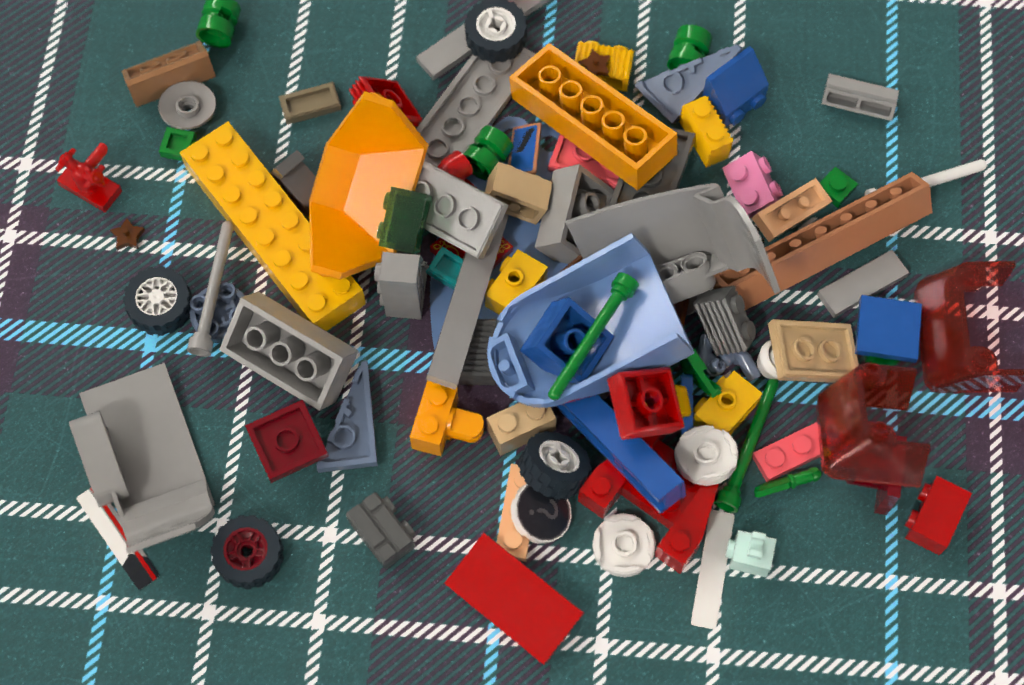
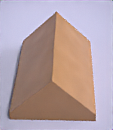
[121,41,216,107]

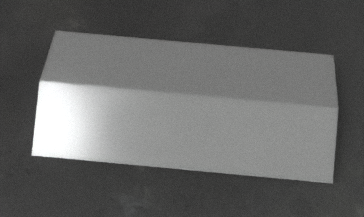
[822,74,899,121]

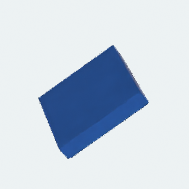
[855,295,922,363]

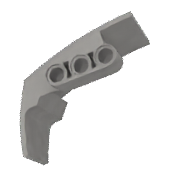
[566,183,781,304]
[69,363,215,554]

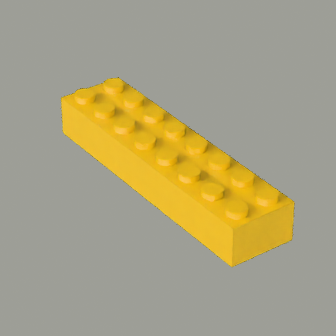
[180,121,366,331]

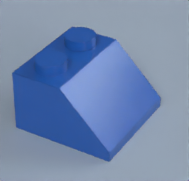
[702,46,769,128]
[519,297,614,384]

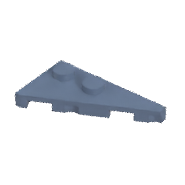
[634,44,744,124]
[317,361,378,473]

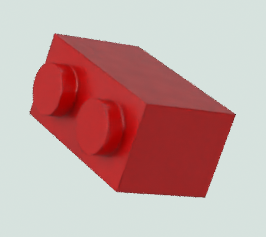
[904,476,972,556]

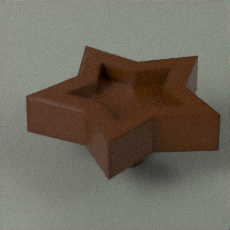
[578,49,611,77]
[110,218,145,251]

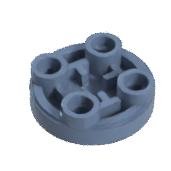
[189,282,245,343]

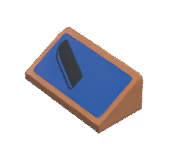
[508,123,541,175]

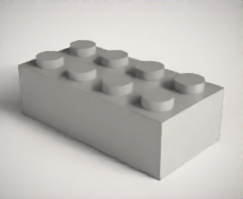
[219,291,359,411]

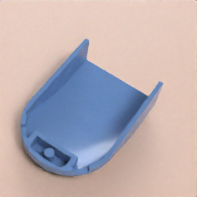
[487,233,694,408]

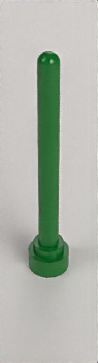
[548,272,639,400]
[714,379,779,513]

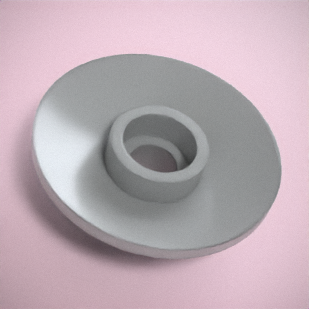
[158,81,216,130]

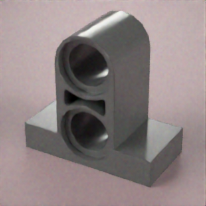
[270,150,316,216]

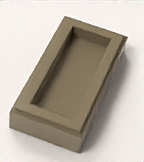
[279,82,341,125]

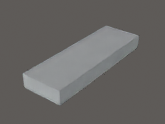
[817,250,909,318]

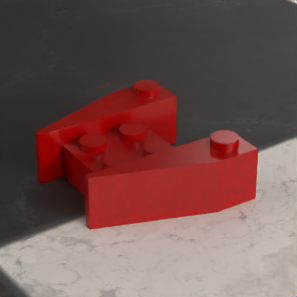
[578,434,719,574]

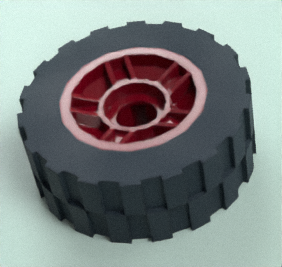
[210,515,284,589]

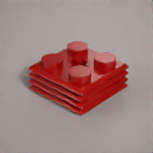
[349,76,423,128]
[607,367,684,440]

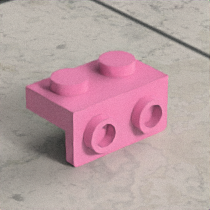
[722,151,783,218]

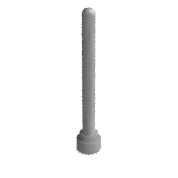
[187,221,234,357]

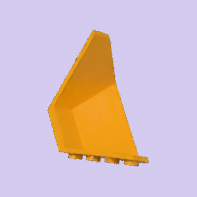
[309,91,429,279]

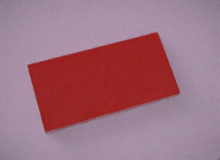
[444,533,585,665]

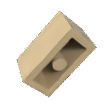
[485,162,552,225]
[487,403,556,456]

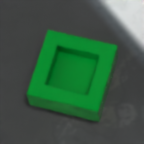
[159,127,197,161]
[820,166,858,208]

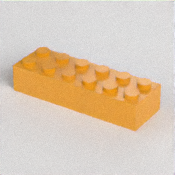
[509,43,677,191]

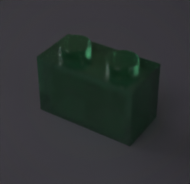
[377,186,432,254]

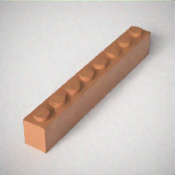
[713,172,933,311]

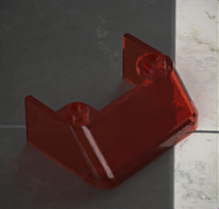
[914,261,1024,393]
[816,362,931,488]

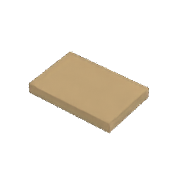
[768,319,862,384]

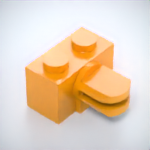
[410,380,484,456]

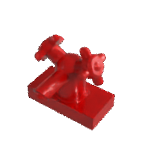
[55,143,123,213]

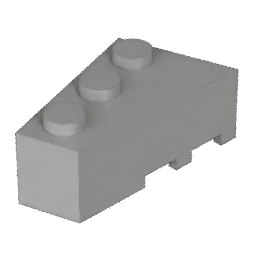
[374,252,428,320]

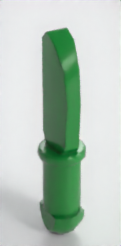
[754,467,822,498]

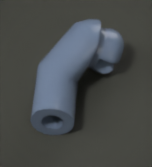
[697,334,726,377]
[718,351,762,382]

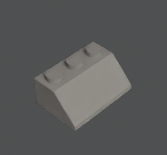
[534,164,614,264]

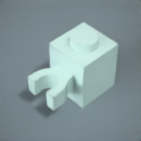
[725,530,776,577]

